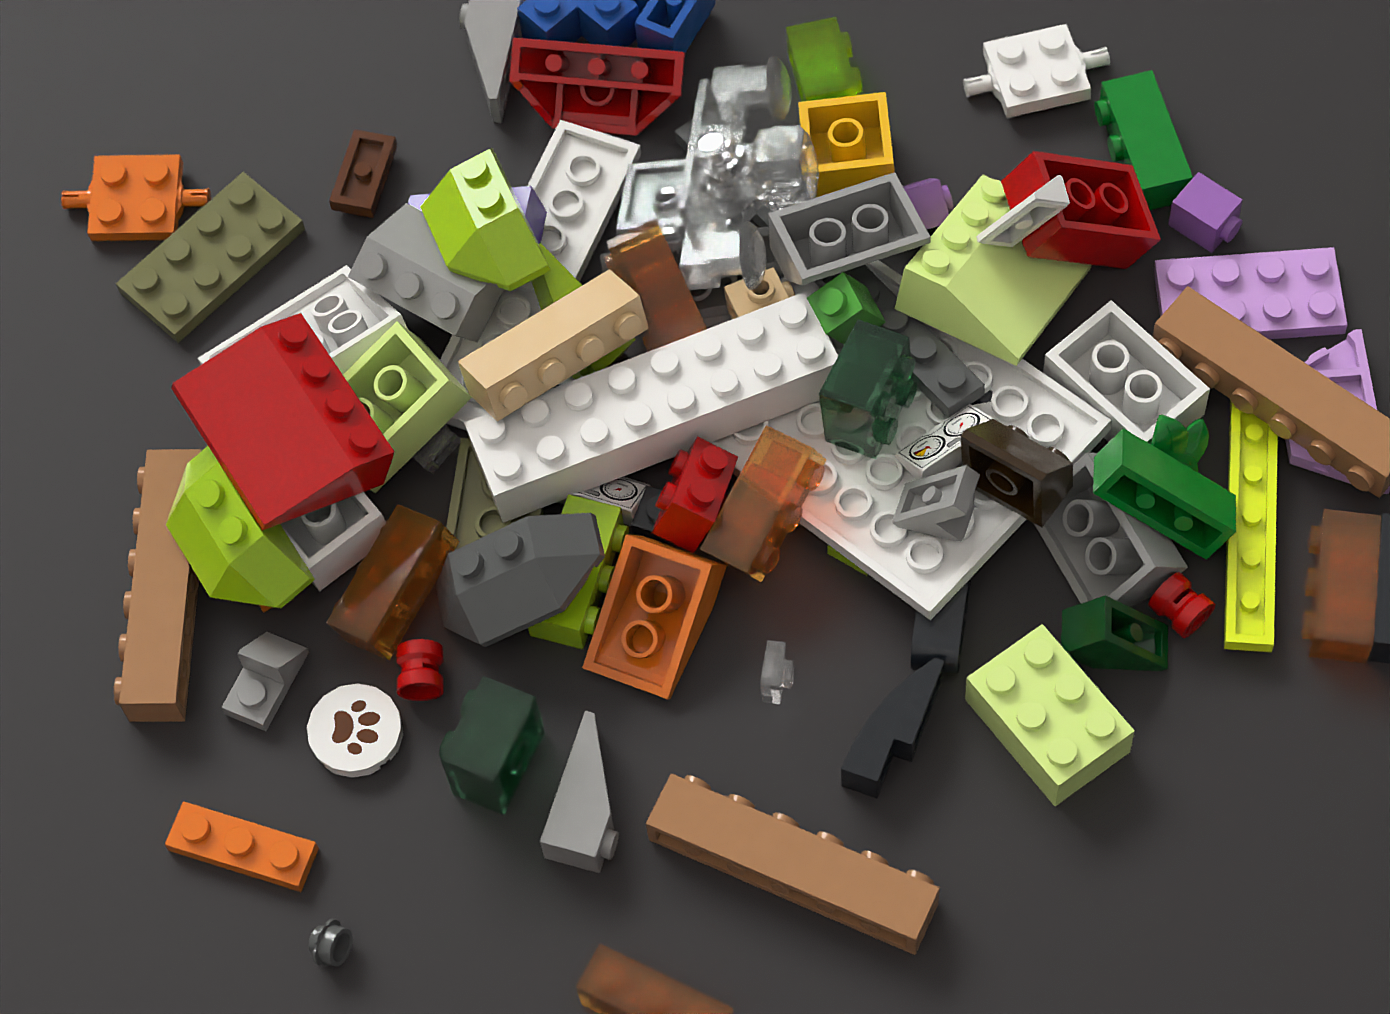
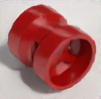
[1148,572,1216,638]
[396,639,444,701]

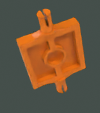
[61,155,211,241]

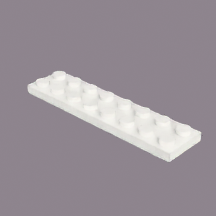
[440,120,641,430]

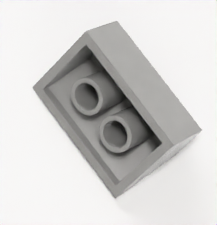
[768,172,931,285]
[348,203,504,342]
[1034,452,1188,607]

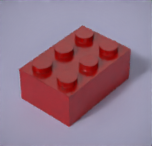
[1001,151,1161,269]

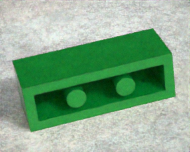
[1094,70,1193,210]
[1093,428,1236,560]

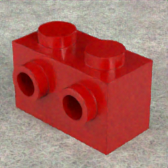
[652,436,738,553]

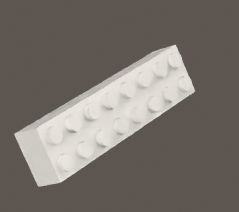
[464,291,845,523]

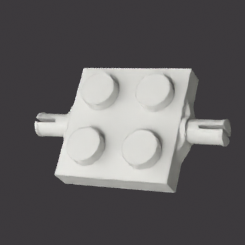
[963,24,1110,118]

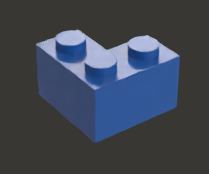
[517,0,639,47]
[633,0,716,52]

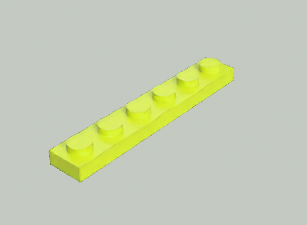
[1224,399,1278,652]

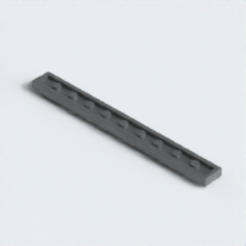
[675,109,985,418]

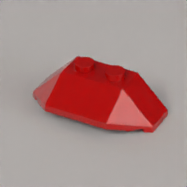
[509,37,685,136]

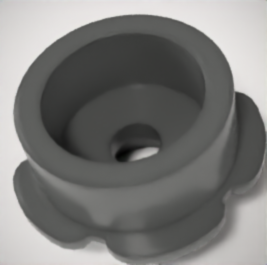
[309,919,353,967]

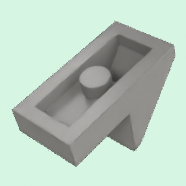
[892,465,980,541]
[221,632,309,731]

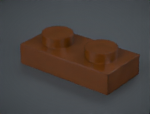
[329,129,397,218]

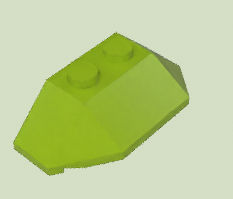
[420,148,551,291]
[166,446,315,608]

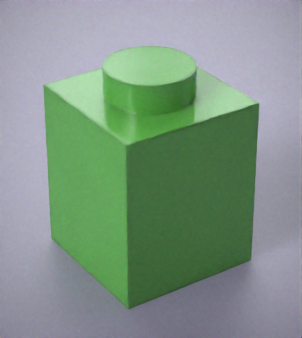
[807,272,886,348]

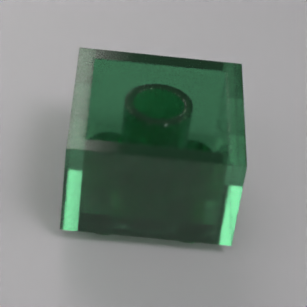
[819,319,917,459]
[439,676,545,815]

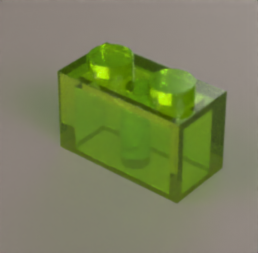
[786,17,863,102]

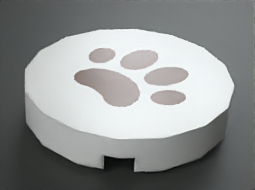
[307,683,403,778]

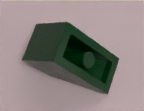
[1061,595,1168,671]

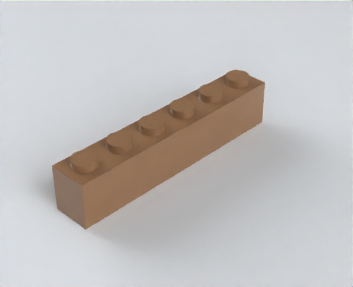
[1153,286,1390,498]
[114,449,201,722]
[646,773,940,955]

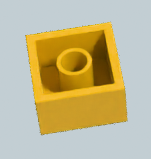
[798,92,895,200]

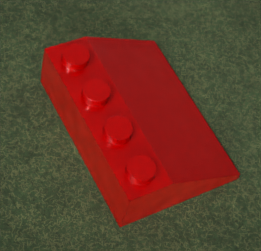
[171,313,395,530]

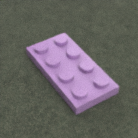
[1154,247,1347,339]

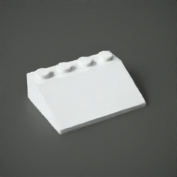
[198,265,408,374]

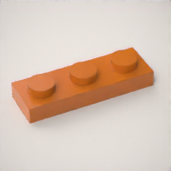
[165,801,319,892]

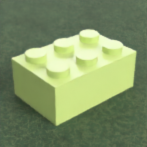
[343,322,472,493]
[965,624,1135,806]

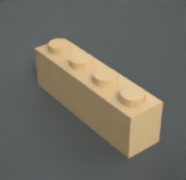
[458,269,649,422]

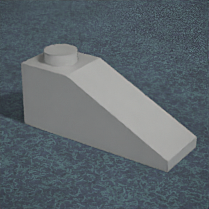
[460,0,524,123]
[540,711,619,873]

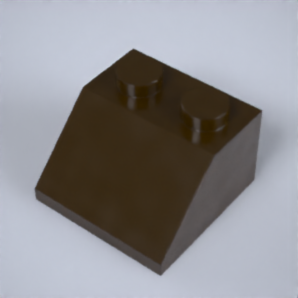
[960,419,1073,528]

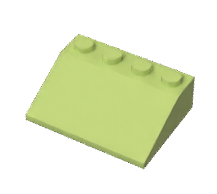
[895,175,1092,366]

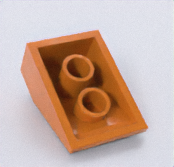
[582,534,727,699]

